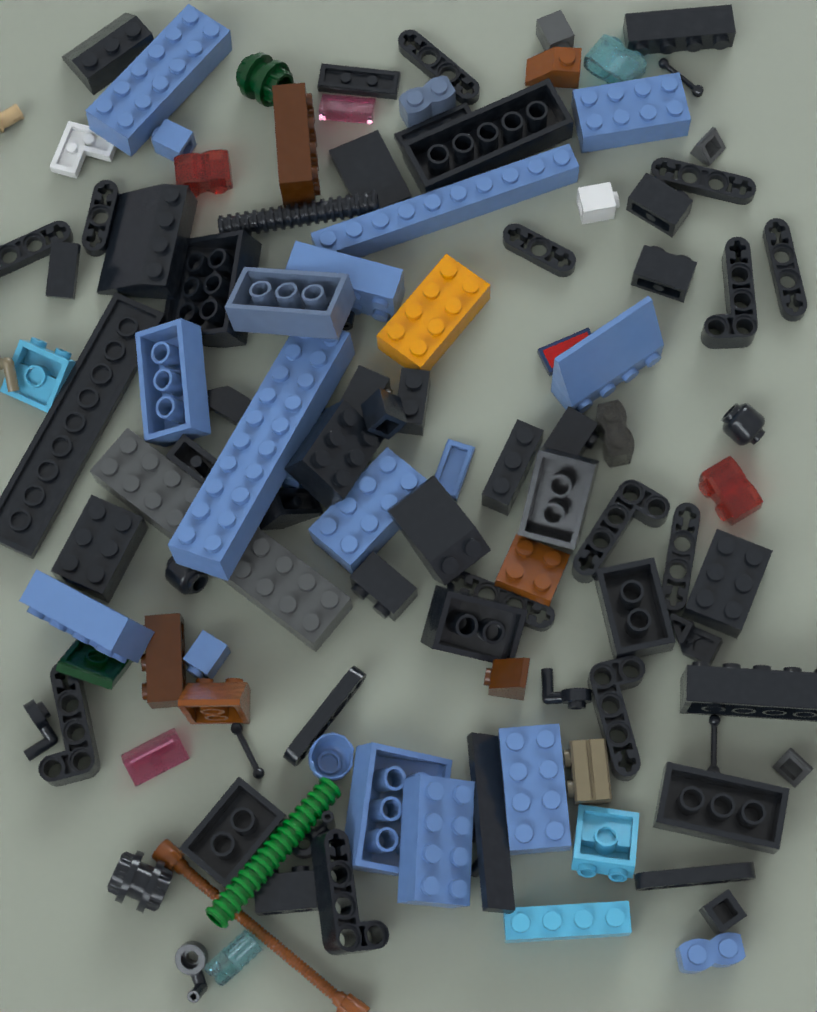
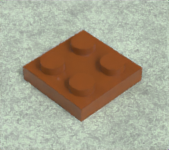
[494,534,570,607]

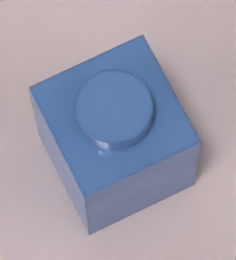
[151,118,197,166]
[183,630,231,679]

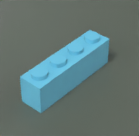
[503,901,632,943]

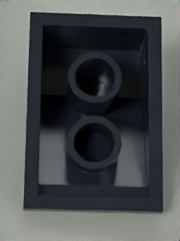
[387,476,491,585]
[420,585,528,663]

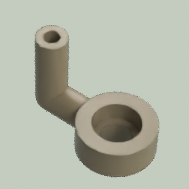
[0,357,20,392]

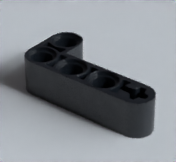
[700,237,758,349]
[572,479,670,583]
[588,655,646,781]
[38,664,100,787]
[311,829,389,956]

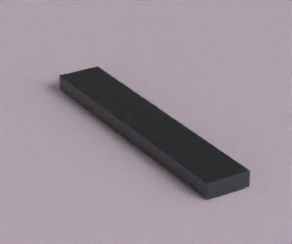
[467,732,515,914]

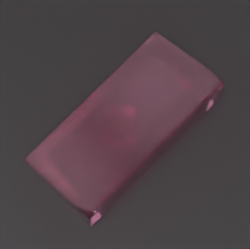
[318,94,376,124]
[121,728,190,786]

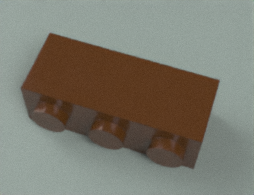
[141,613,187,709]

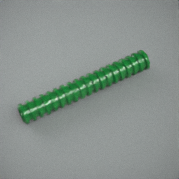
[205,777,342,929]

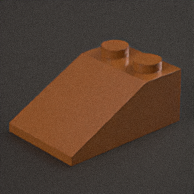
[178,678,251,724]

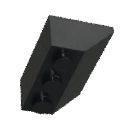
[62,13,154,95]

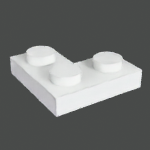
[50,121,117,179]

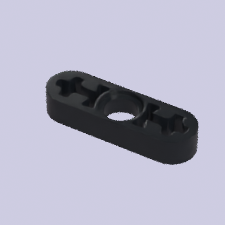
[82,180,120,257]
[503,223,576,277]

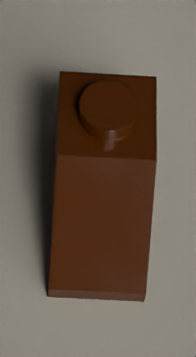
[484,657,530,701]

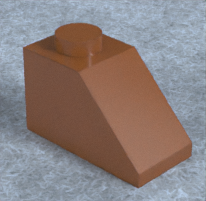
[525,47,582,89]

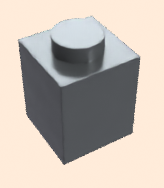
[536,10,575,51]

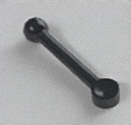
[658,58,704,97]
[707,714,721,773]
[231,723,265,779]

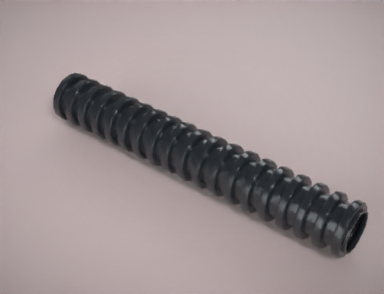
[217,190,380,235]

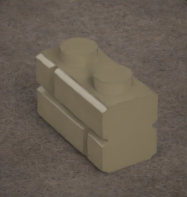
[563,738,612,806]

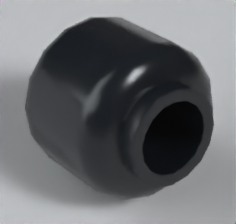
[721,403,765,446]
[165,556,208,595]

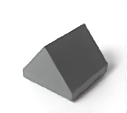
[690,127,726,166]
[773,748,814,788]

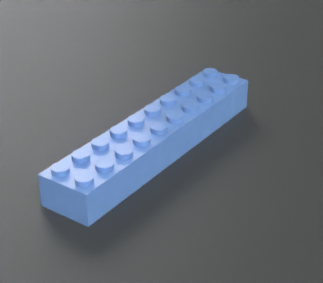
[168,330,355,581]

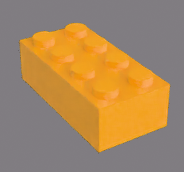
[376,254,491,371]

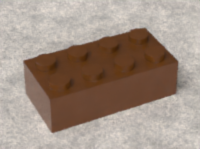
[272,83,321,208]

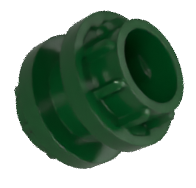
[236,52,294,107]

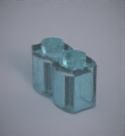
[583,34,647,84]

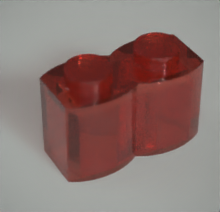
[174,149,233,197]
[698,456,763,526]

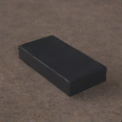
[45,241,81,300]

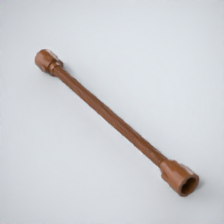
[151,839,370,1012]

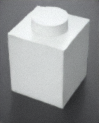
[576,182,620,225]

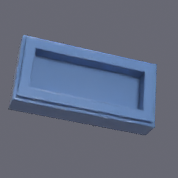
[435,439,475,502]

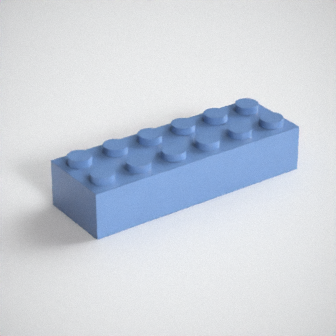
[85,4,232,157]

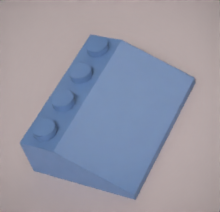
[551,296,664,413]
[345,742,452,876]

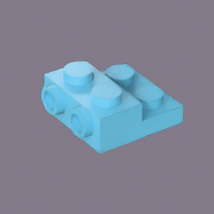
[0,337,76,413]
[571,804,639,882]

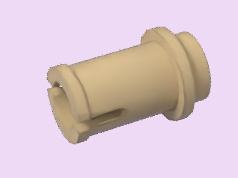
[0,103,24,133]

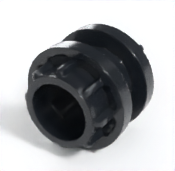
[107,850,173,913]

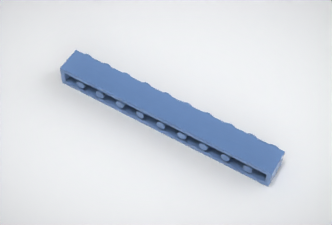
[311,144,579,258]

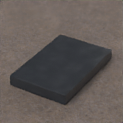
[329,130,412,215]

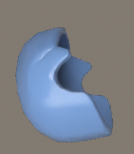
[308,732,354,781]

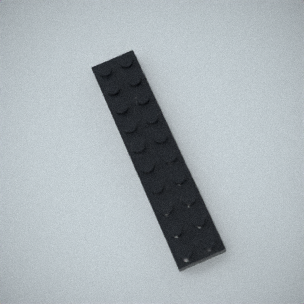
[0,292,166,559]

